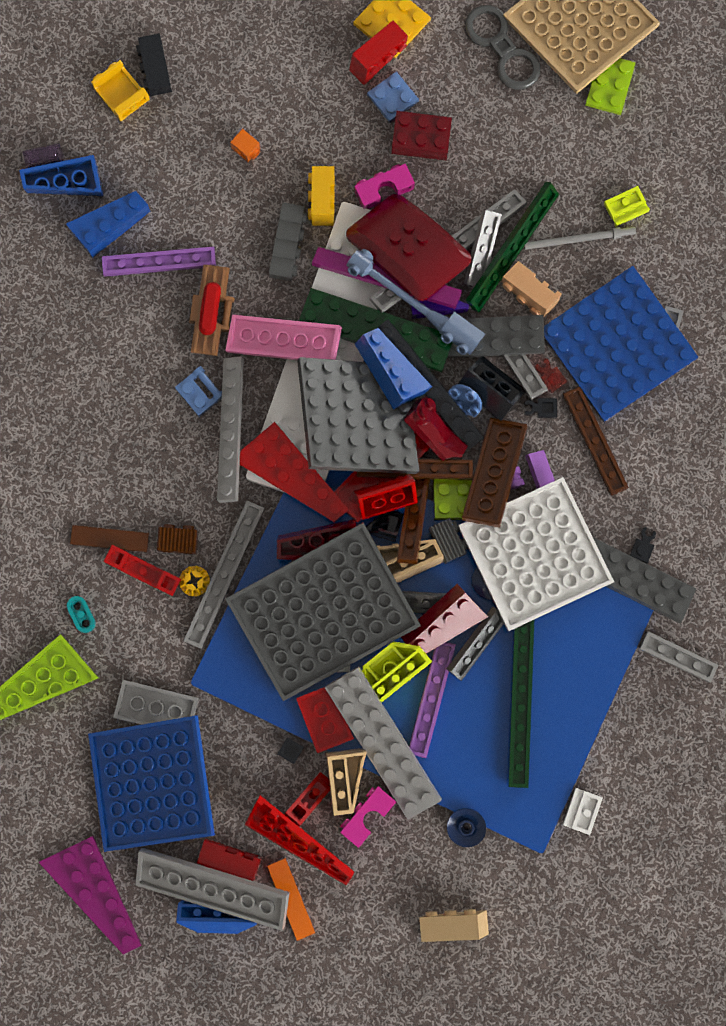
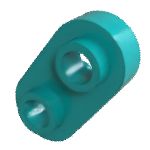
[67,596,96,633]

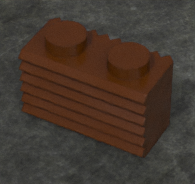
[157,524,199,555]

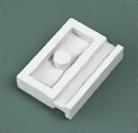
[562,788,603,835]

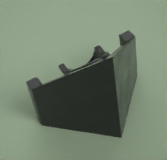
[366,511,404,542]

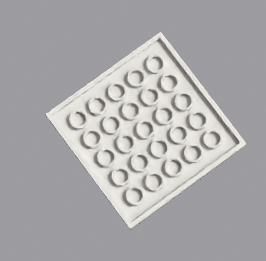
[458,477,614,631]

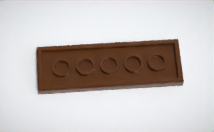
[462,417,527,528]

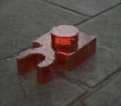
[535,358,567,393]

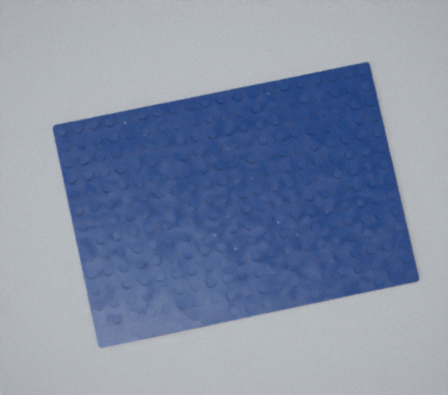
[191,470,654,853]

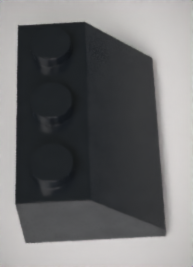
[458,356,526,421]

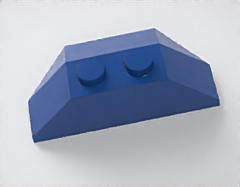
[176,900,257,934]

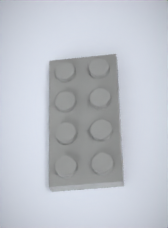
[113,680,199,725]

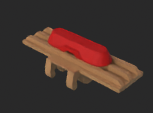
[189,264,235,356]

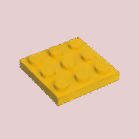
[353,0,431,59]

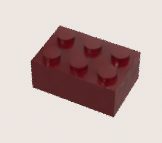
[391,111,452,161]

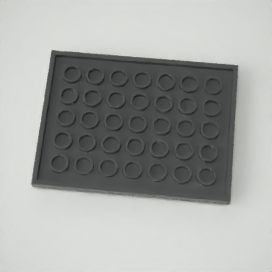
[225,522,421,701]

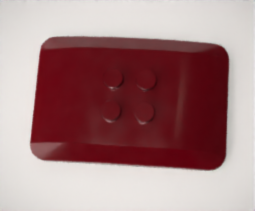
[346,194,472,301]

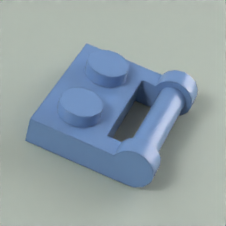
[175,366,222,417]

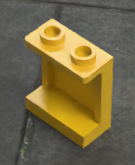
[91,60,150,122]

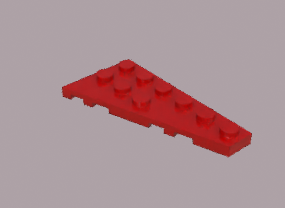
[240,422,349,523]
[245,795,354,885]

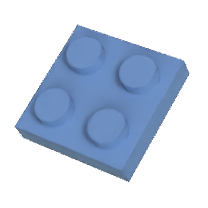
[367,71,419,123]

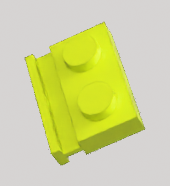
[604,186,650,227]

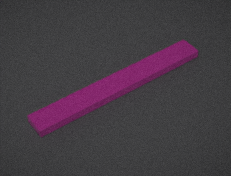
[312,247,462,309]

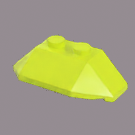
[362,641,432,702]

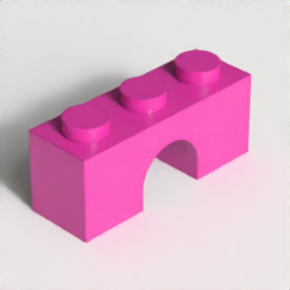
[354,163,415,209]
[340,786,396,848]

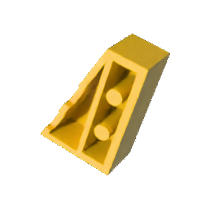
[308,166,335,226]

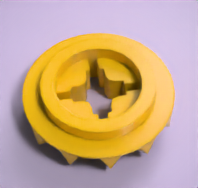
[179,566,210,597]

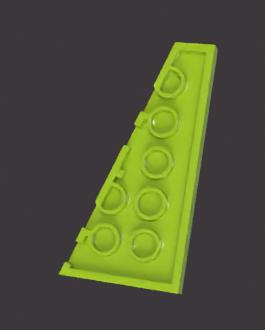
[0,634,99,720]

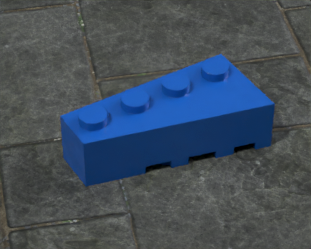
[66,191,150,258]

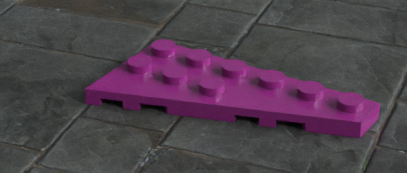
[39,836,142,954]

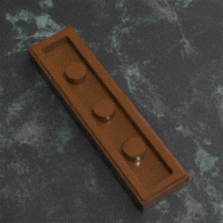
[70,525,150,553]

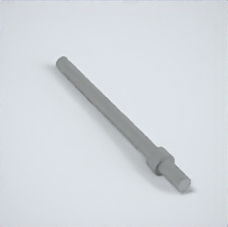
[524,227,636,250]

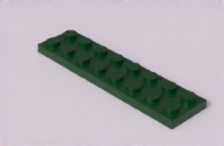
[299,288,452,372]

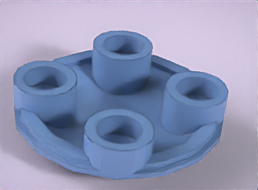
[448,384,482,417]

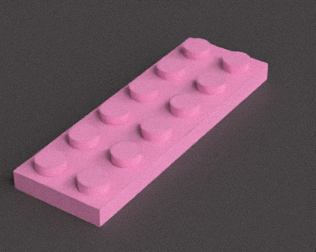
[225,315,342,360]

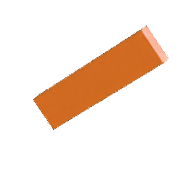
[267,858,315,941]

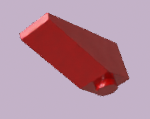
[284,772,330,827]

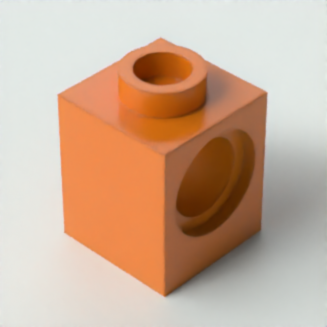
[230,129,260,162]

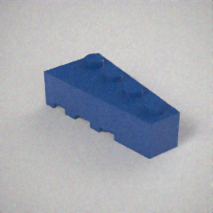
[19,155,104,196]
[355,328,432,409]

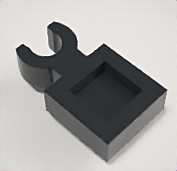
[524,398,557,418]
[630,527,656,564]

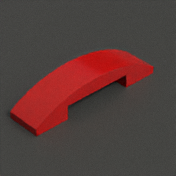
[103,545,181,596]

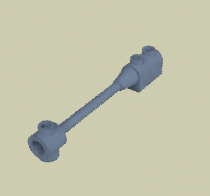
[346,249,485,355]

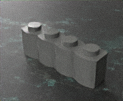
[269,202,308,282]

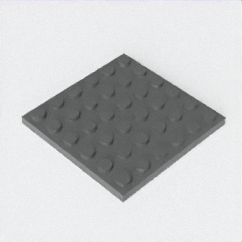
[297,357,419,474]

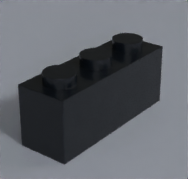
[136,33,172,96]

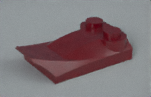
[404,397,468,461]

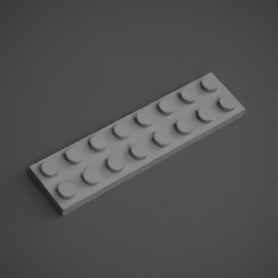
[325,666,442,820]
[136,848,290,931]

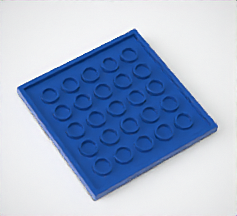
[544,266,698,422]
[88,715,215,852]

